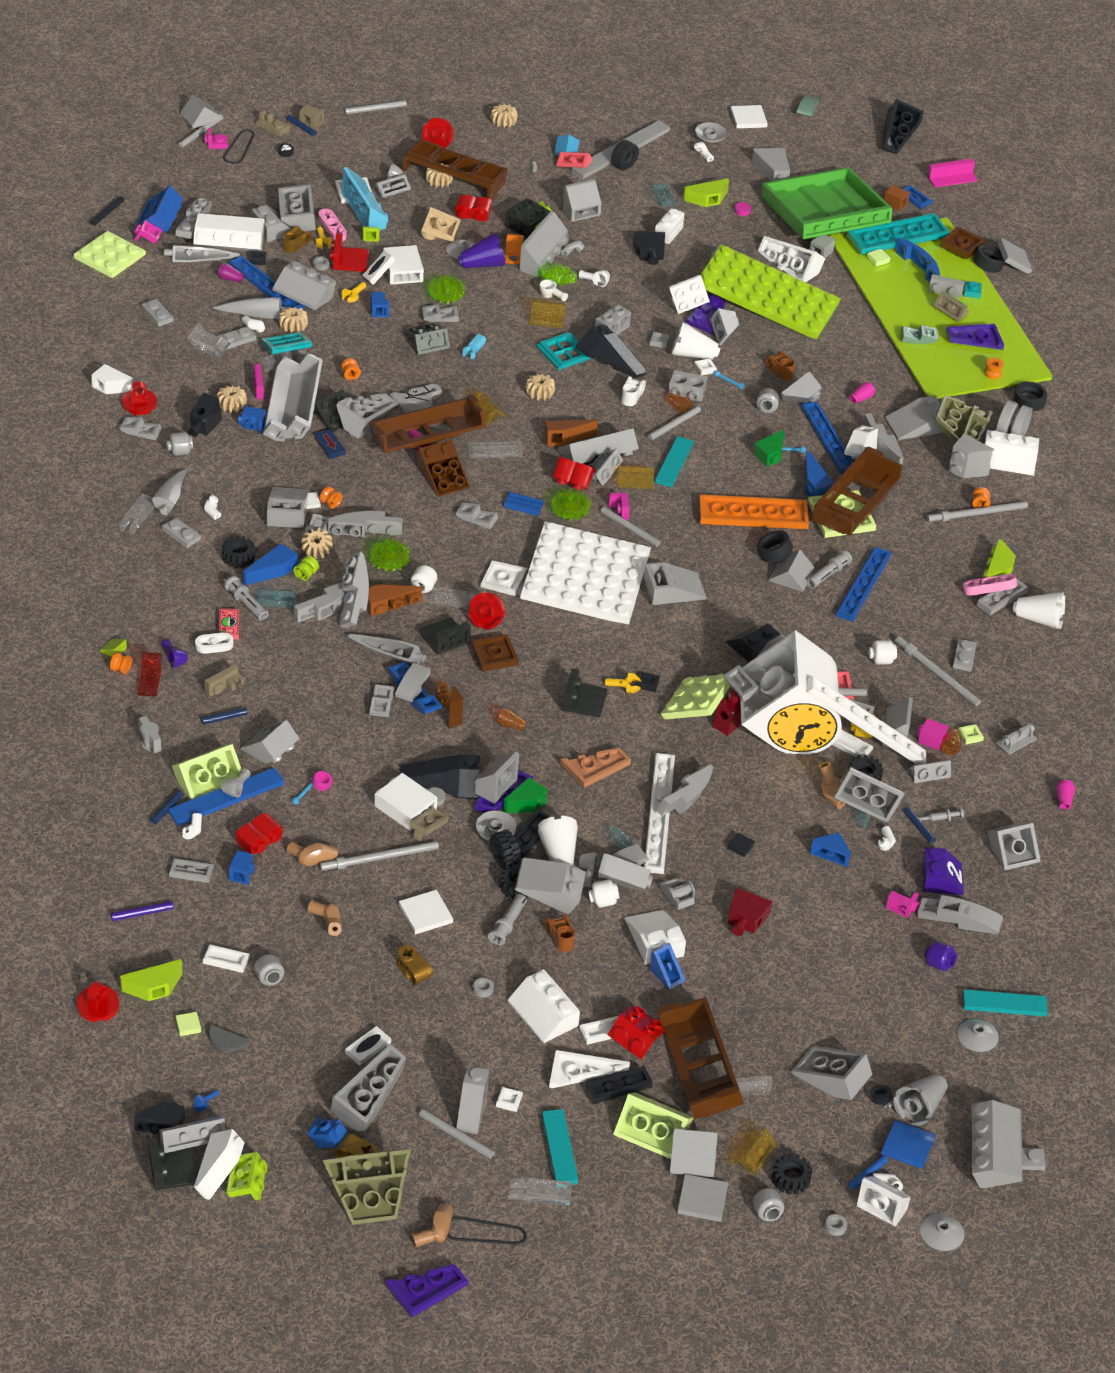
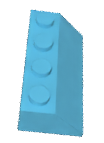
[342,167,388,230]

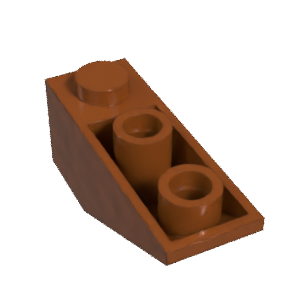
[545,419,598,446]
[366,584,422,616]

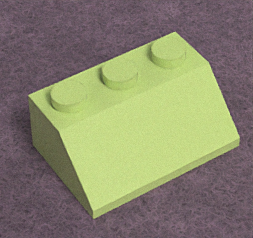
[172,744,242,800]
[613,1092,694,1159]

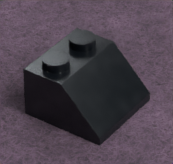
[726,623,781,662]

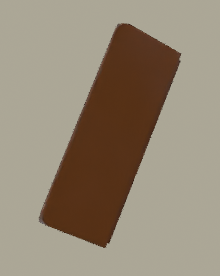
[448,686,464,728]

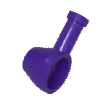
[161,640,188,668]

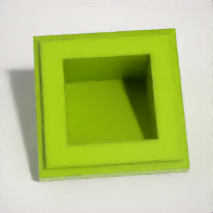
[363,227,380,242]
[100,639,127,658]

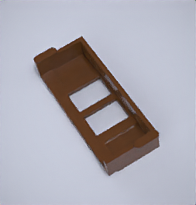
[402,139,507,202]
[370,395,486,453]
[812,446,903,536]
[657,997,744,1120]

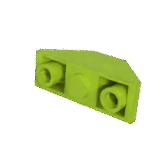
[683,178,729,207]
[983,539,1016,578]
[120,959,183,1001]

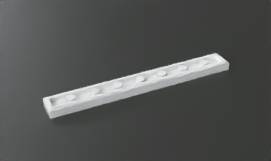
[807,676,926,765]
[644,753,675,874]

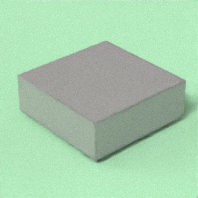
[649,332,670,348]

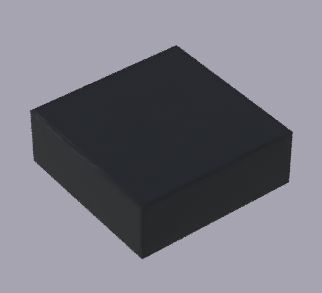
[249,251,266,265]
[587,453,608,471]
[637,672,660,692]
[727,833,755,857]

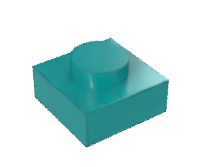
[964,281,982,298]

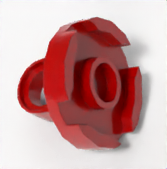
[422,118,454,148]
[122,381,157,415]
[468,592,505,630]
[77,981,120,1022]

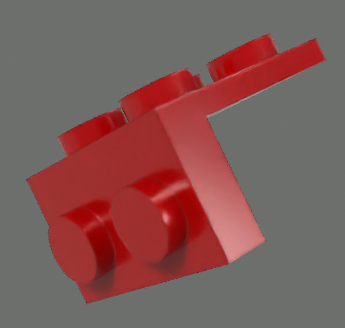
[330,233,369,272]
[607,1005,665,1060]

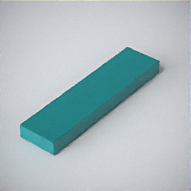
[655,436,694,487]
[963,989,1048,1016]
[542,1109,578,1186]

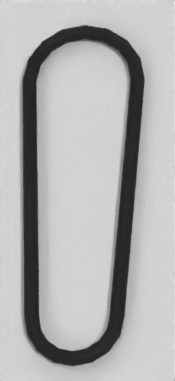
[223,129,255,164]
[447,1217,527,1245]

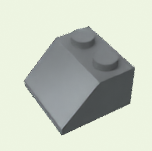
[252,205,293,242]
[781,371,822,403]
[948,435,994,478]
[881,697,913,748]
[240,719,300,764]
[474,752,519,804]
[988,822,1041,870]

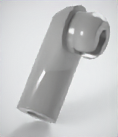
[561,240,584,256]

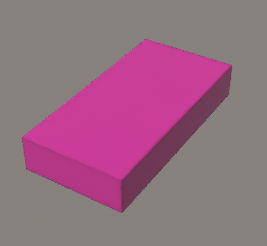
[254,364,263,399]

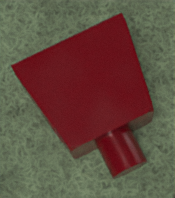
[712,689,742,736]
[728,888,773,936]

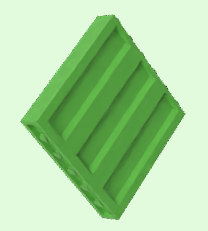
[762,167,892,239]

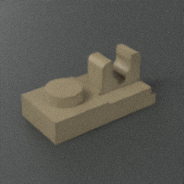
[255,110,290,136]
[934,291,969,322]
[204,664,244,697]
[410,808,449,841]

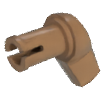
[819,762,846,809]
[287,842,338,866]
[307,900,342,936]
[412,1204,453,1248]

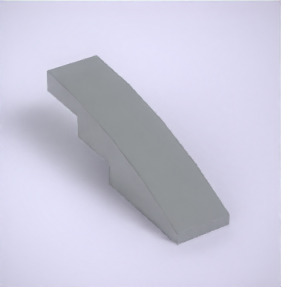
[863,413,904,464]

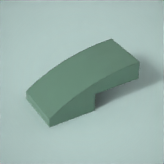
[797,95,820,116]
[901,325,938,344]

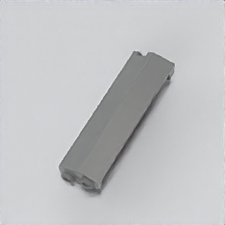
[263,353,323,441]

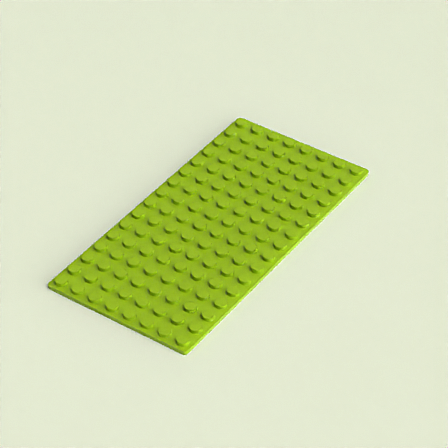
[829,218,1053,399]

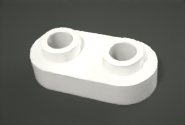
[195,633,233,653]

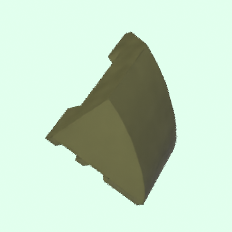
[935,395,993,444]
[323,1149,411,1225]

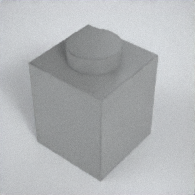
[810,235,835,258]

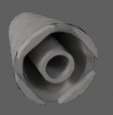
[893,1074,948,1126]

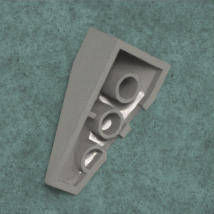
[336,393,399,439]

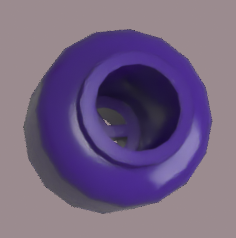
[925,941,957,971]

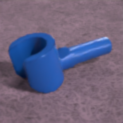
[193,1090,219,1113]

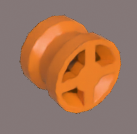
[341,358,361,380]
[985,358,1003,379]
[320,486,343,509]
[972,487,990,508]
[110,652,132,675]

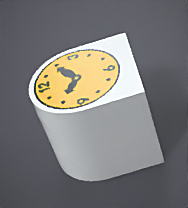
[740,630,841,754]

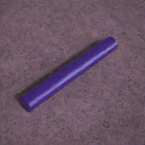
[111,901,174,921]

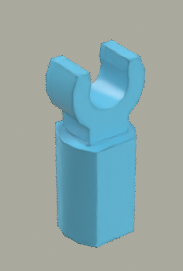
[462,334,486,359]

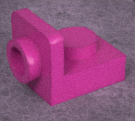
[205,128,228,149]
[134,220,163,244]
[609,493,630,520]
[886,891,920,918]

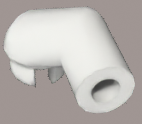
[694,142,714,162]
[242,316,265,333]
[204,495,221,520]
[182,813,202,839]
[878,826,896,851]
[872,1173,903,1190]

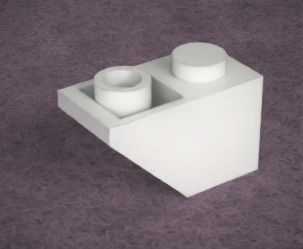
[92,364,133,394]
[844,425,878,459]

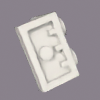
[669,275,710,314]

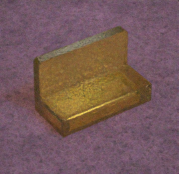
[529,300,566,329]
[474,390,508,424]
[618,466,654,489]
[727,1129,777,1175]

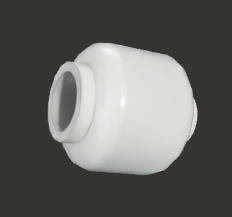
[411,565,437,593]
[868,640,897,665]
[589,879,620,908]

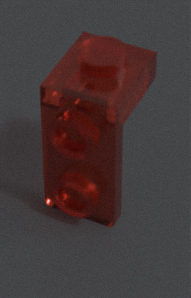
[138,652,162,697]

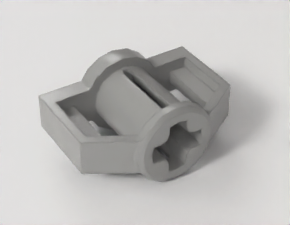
[139,716,161,753]
[660,878,695,910]

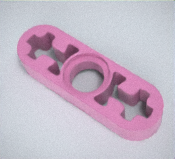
[318,209,347,241]
[963,574,1017,595]

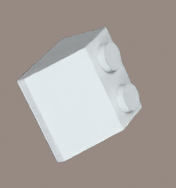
[857,1176,911,1226]

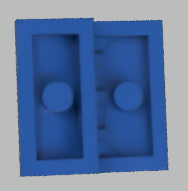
[881,1120,936,1169]

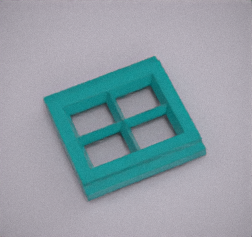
[261,331,312,354]
[536,332,591,370]

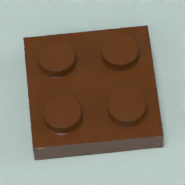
[940,227,985,259]
[471,634,519,672]

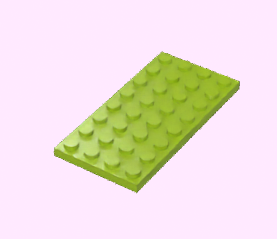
[701,244,841,339]

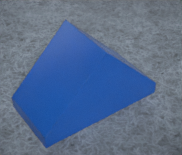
[810,833,851,867]
[649,943,686,990]

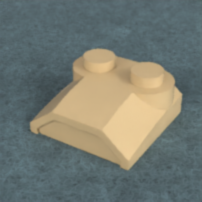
[421,207,461,241]

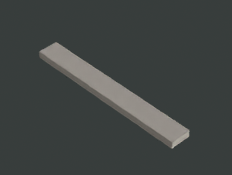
[572,120,670,179]

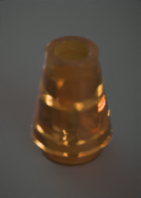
[667,393,693,413]
[435,681,451,708]
[497,708,527,731]
[941,730,961,756]

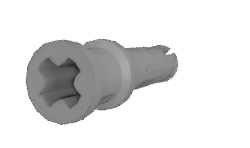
[806,550,852,589]
[224,576,269,621]
[488,894,527,946]

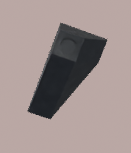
[400,755,480,799]

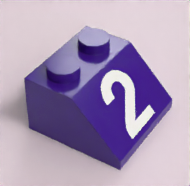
[922,847,964,895]

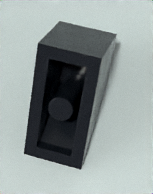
[134,1102,185,1135]

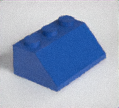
[134,185,183,232]

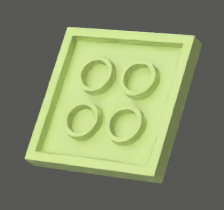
[74,231,146,278]
[807,490,876,538]
[661,674,730,719]

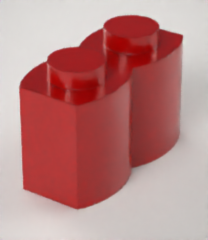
[456,195,492,221]
[552,457,595,491]
[235,813,282,855]

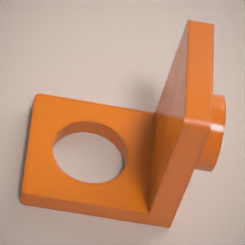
[505,234,523,264]

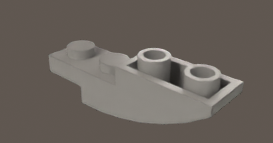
[176,198,212,239]
[328,511,403,537]
[339,552,369,628]
[294,582,347,622]
[656,764,713,816]
[918,895,1003,935]

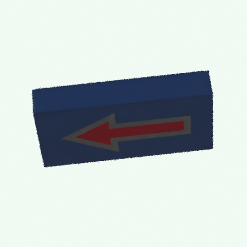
[315,429,346,459]

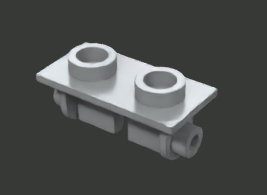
[592,448,623,486]
[996,723,1037,755]
[909,760,951,783]

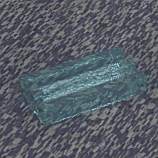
[652,183,677,208]
[258,590,297,608]

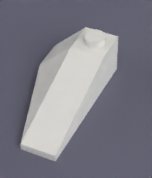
[758,236,825,282]

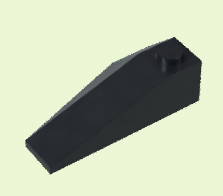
[882,99,924,154]
[575,324,647,378]

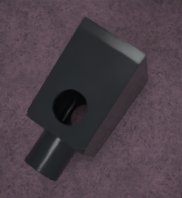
[633,232,665,265]
[188,392,222,437]

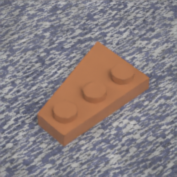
[560,748,631,788]

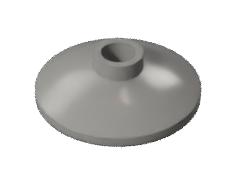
[695,122,727,142]
[446,239,475,259]
[476,811,516,840]
[957,1019,999,1052]
[920,1214,964,1251]

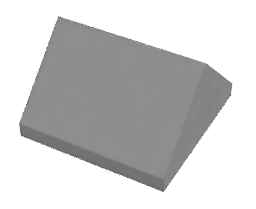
[180,95,222,128]
[769,549,815,592]

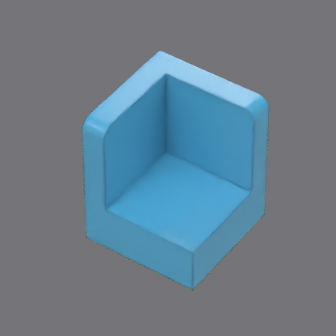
[555,135,580,155]

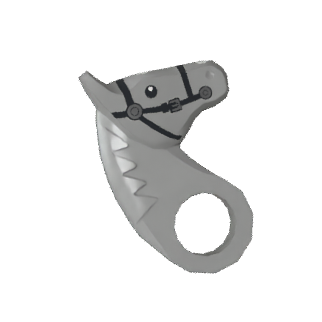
[390,384,451,433]

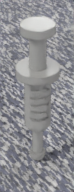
[918,808,964,821]

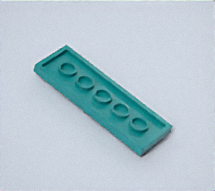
[847,213,949,255]

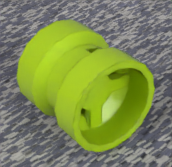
[293,556,319,581]

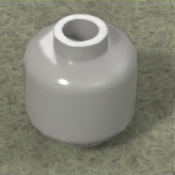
[756,388,779,413]
[166,432,193,456]
[254,954,285,986]
[752,1188,785,1222]

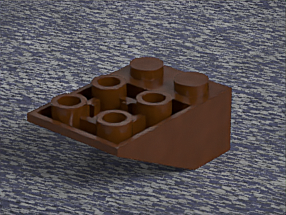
[415,440,471,497]

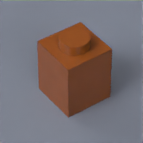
[883,185,910,211]

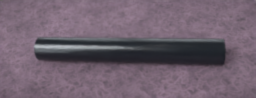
[90,196,124,226]

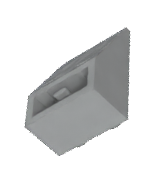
[267,487,309,529]
[644,562,706,605]

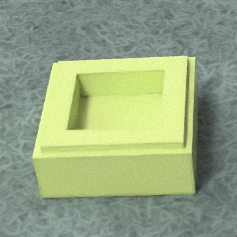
[867,249,890,266]
[958,724,984,744]
[176,1012,201,1036]

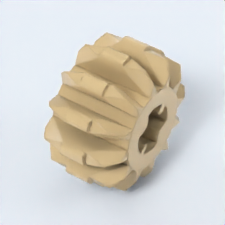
[491,104,518,128]
[426,163,453,188]
[279,307,308,333]
[526,373,555,401]
[217,385,247,413]
[301,528,333,559]

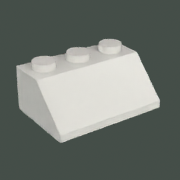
[984,430,1039,476]
[508,969,580,1043]

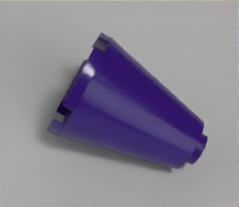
[458,233,505,268]

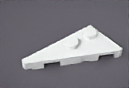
[549,1050,630,1088]

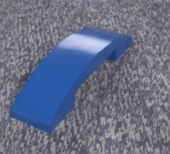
[895,238,940,282]
[389,662,442,714]

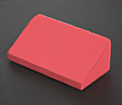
[556,152,592,168]

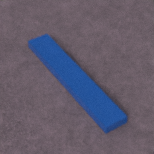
[228,255,305,309]
[801,401,854,474]
[836,547,892,622]
[168,768,284,826]

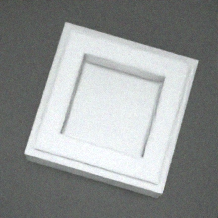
[694,358,717,375]
[496,1087,523,1112]

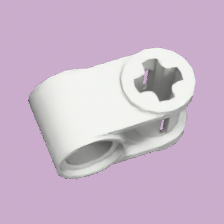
[621,376,646,406]

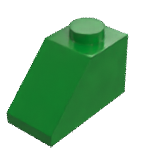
[754,430,785,467]
[503,778,548,813]

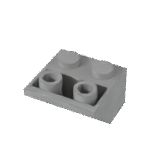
[563,179,601,222]

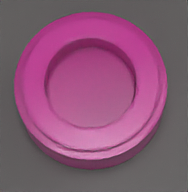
[735,202,751,216]
[312,771,333,791]

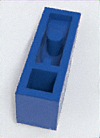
[804,451,834,497]
[243,544,298,585]

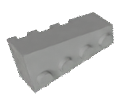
[330,1045,406,1136]

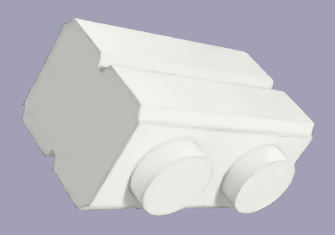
[655,208,684,244]

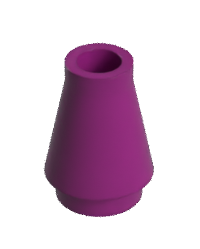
[218,263,244,283]

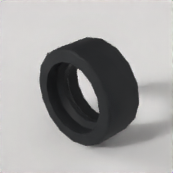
[973,244,1005,273]
[1014,382,1047,411]
[756,530,793,563]

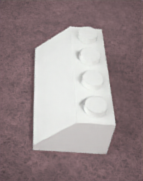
[193,213,265,251]

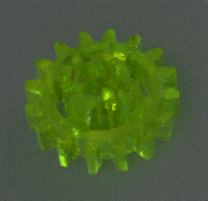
[540,263,577,285]
[428,275,465,304]
[551,488,591,521]
[370,538,410,571]

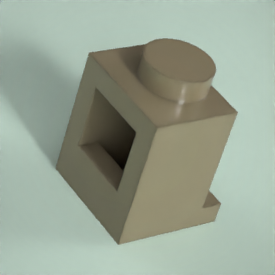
[299,105,324,129]

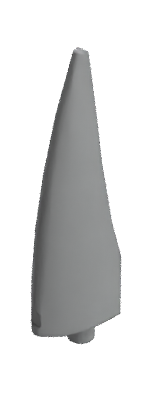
[164,244,240,262]
[213,297,289,319]
[152,468,188,516]
[348,634,426,665]

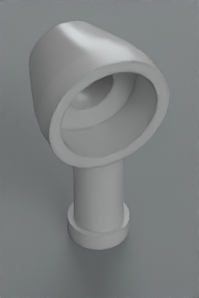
[382,164,403,188]
[222,768,251,798]
[579,852,599,887]

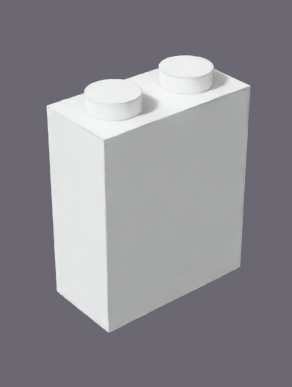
[383,245,424,284]
[375,773,437,830]

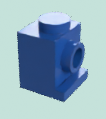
[371,292,389,317]
[238,406,266,433]
[229,850,255,885]
[307,1116,348,1148]

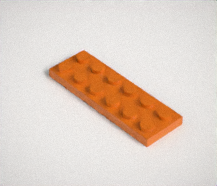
[699,495,809,529]

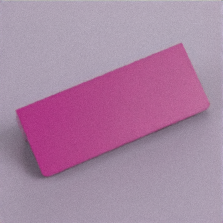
[927,158,978,187]

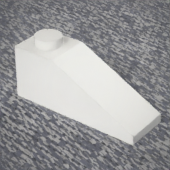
[194,1129,245,1200]

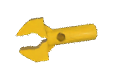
[315,227,332,249]
[342,282,366,302]
[605,673,641,693]

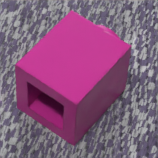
[917,718,949,750]

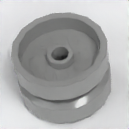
[996,400,1033,436]

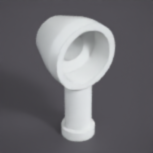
[579,270,610,287]
[540,280,568,301]

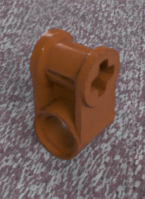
[765,351,795,380]
[545,914,575,952]

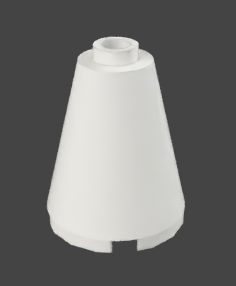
[671,322,720,360]
[1013,592,1065,629]
[538,816,578,865]

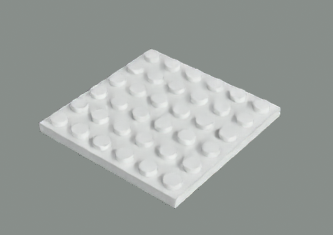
[520,521,651,624]

